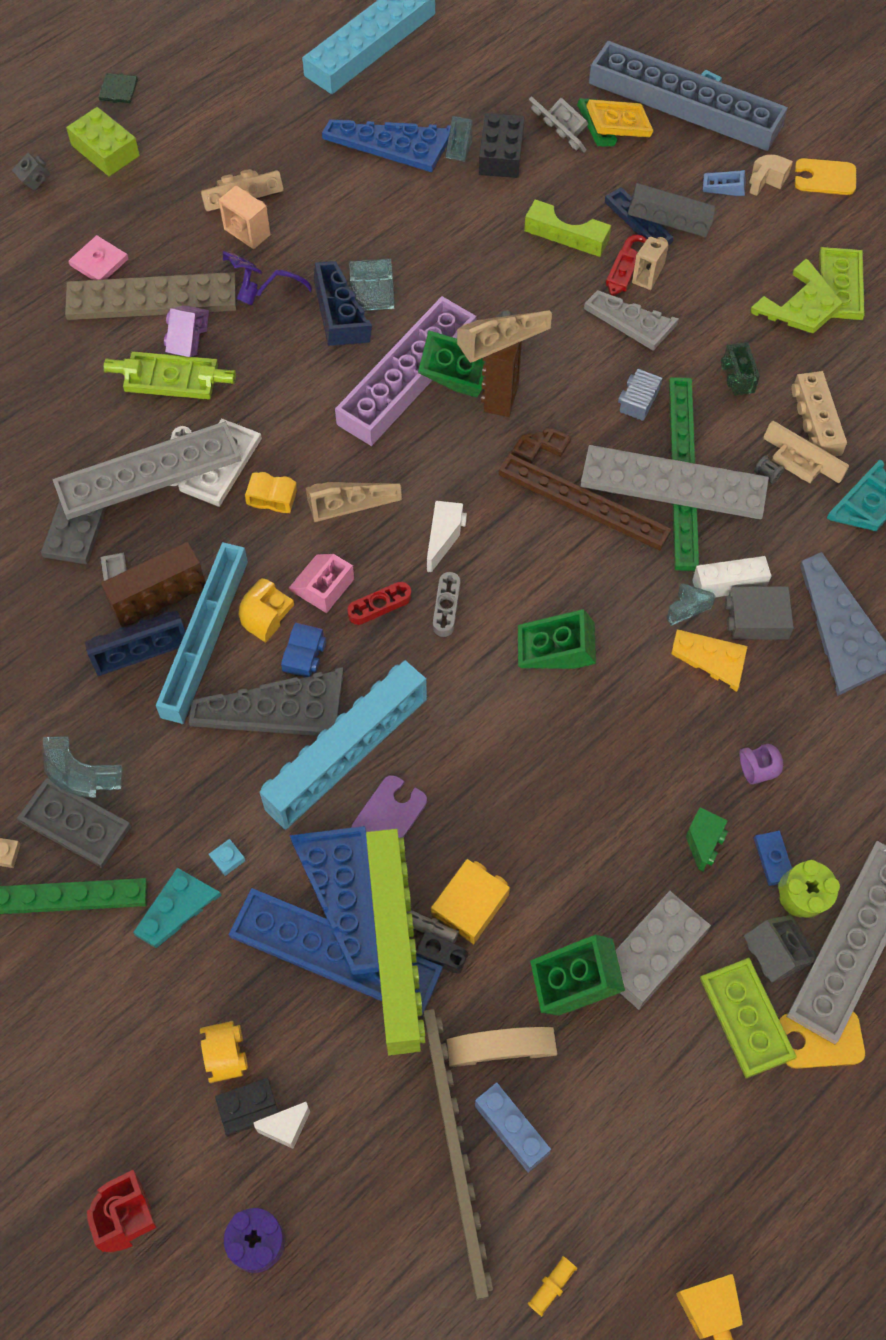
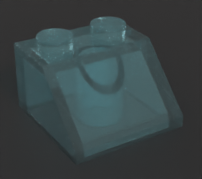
[349,259,395,310]

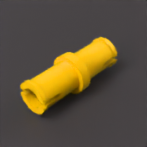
[527,1256,578,1317]

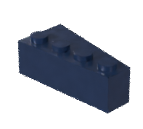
[314,261,372,346]

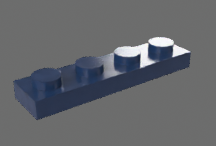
[605,187,673,245]

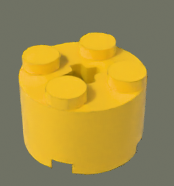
[200,1021,248,1083]

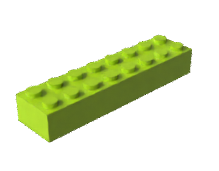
[366,829,425,1055]

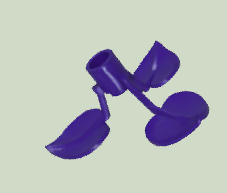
[222,251,312,305]

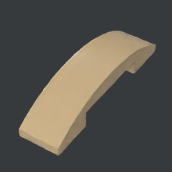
[447,1027,557,1067]

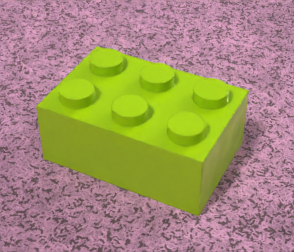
[66,107,140,176]

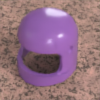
[739,744,783,784]

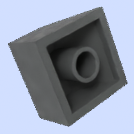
[744,915,817,982]

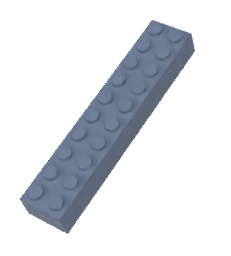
[589,41,788,151]

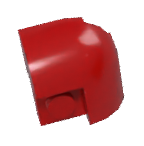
[87,1170,156,1252]

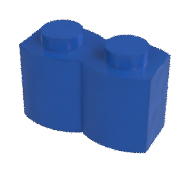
[281,623,327,677]

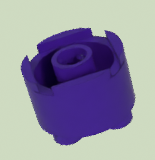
[224,1208,285,1273]

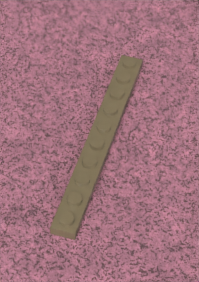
[423,1009,493,1301]

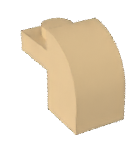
[749,155,793,196]

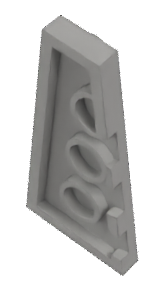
[584,290,679,351]

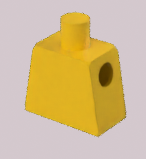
[676,1274,743,1340]

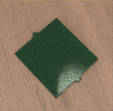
[98,73,138,103]

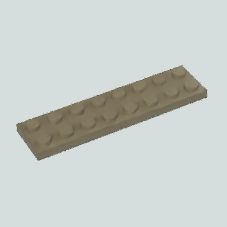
[65,272,236,320]

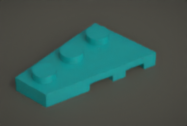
[133,868,221,948]

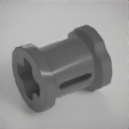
[754,455,785,485]

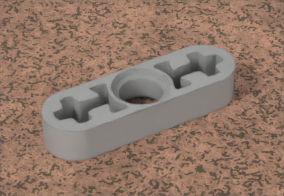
[433,572,460,637]

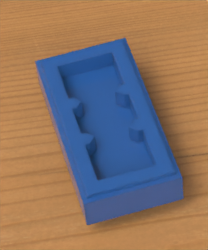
[754,831,792,886]

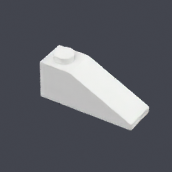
[427,501,467,572]

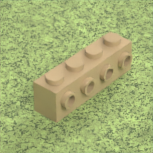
[791,371,847,456]

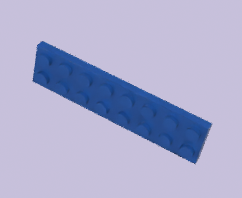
[229,888,443,1018]

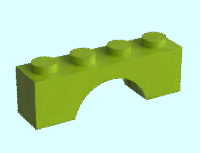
[524,199,611,257]

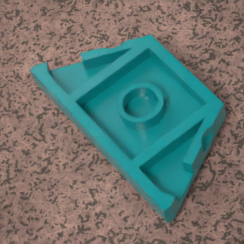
[827,460,886,531]

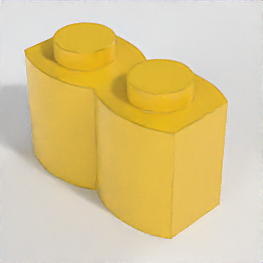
[245,472,297,513]

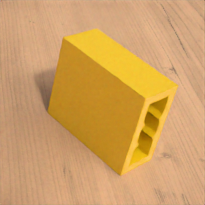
[431,859,510,945]

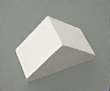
[253,1102,310,1149]

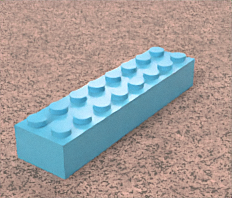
[302,0,435,94]
[260,660,427,830]

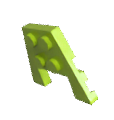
[751,259,842,333]

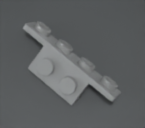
[529,96,588,153]

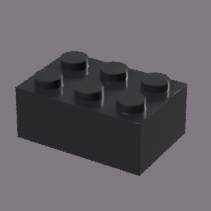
[479,113,525,178]

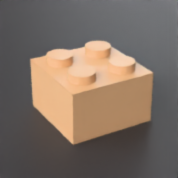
[219,186,270,249]

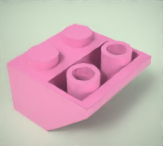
[289,554,354,613]

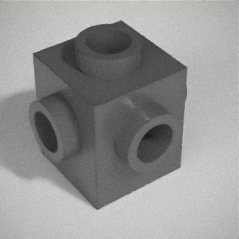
[12,152,51,191]

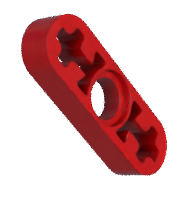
[347,582,411,625]

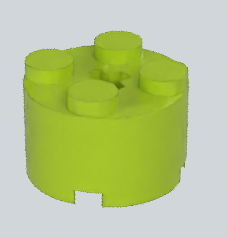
[778,860,840,918]

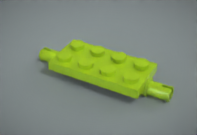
[104,352,236,399]

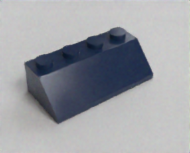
[85,610,185,676]

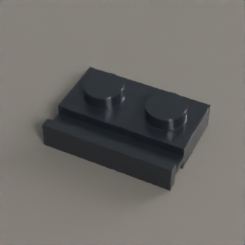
[215,1078,278,1137]

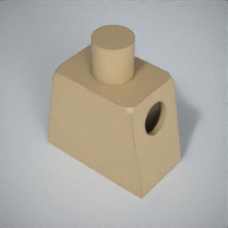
[632,237,669,290]

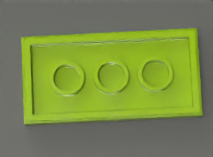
[819,247,864,320]
[700,958,797,1078]

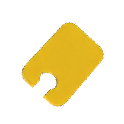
[795,158,856,195]
[779,1012,865,1069]

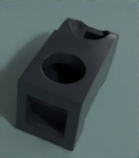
[416,931,469,974]

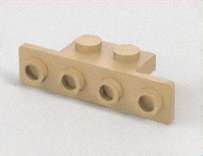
[201,169,283,211]
[764,421,849,483]

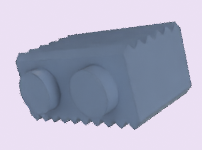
[618,369,663,421]

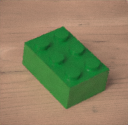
[530,935,625,1016]

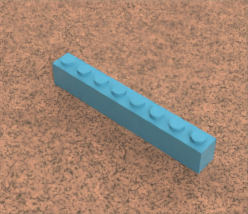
[156,542,248,724]

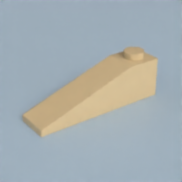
[457,310,552,363]
[306,482,402,522]

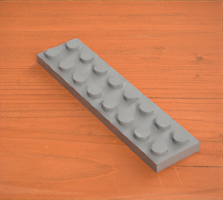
[52,421,242,520]
[580,445,769,519]
[786,841,886,1044]

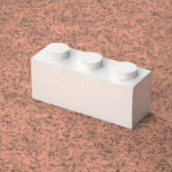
[692,556,771,600]

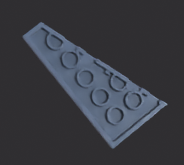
[800,552,886,696]

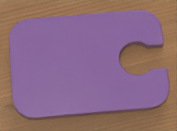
[351,776,427,838]

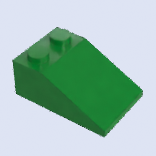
[418,330,485,398]
[518,609,596,669]

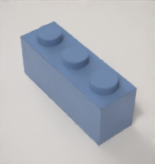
[475,1082,551,1173]

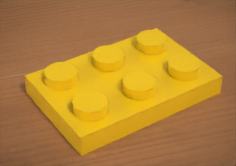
[586,99,653,137]

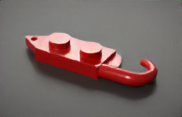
[606,235,647,296]

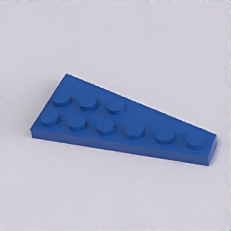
[322,120,454,172]
[290,826,379,975]

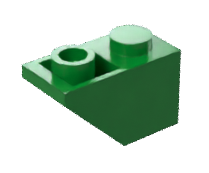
[686,807,728,872]

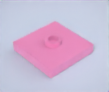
[69,235,128,280]

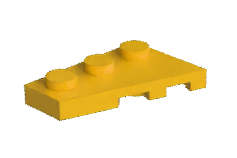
[671,629,747,692]

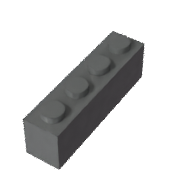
[628,183,715,237]

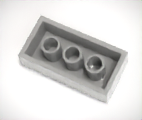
[616,891,711,1010]

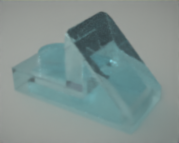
[667,583,716,626]

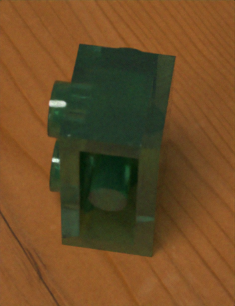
[721,342,760,396]

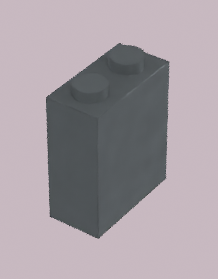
[725,587,794,640]

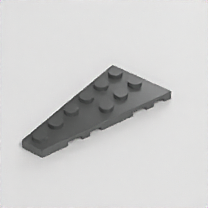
[189,667,344,736]

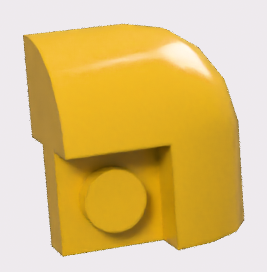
[238,578,294,643]

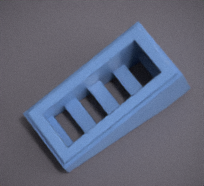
[703,170,746,196]

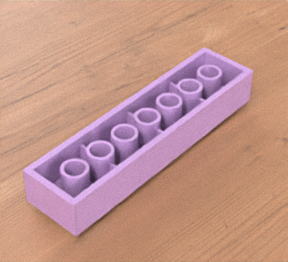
[335,296,476,446]

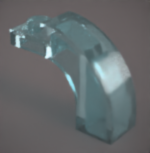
[43,737,122,797]

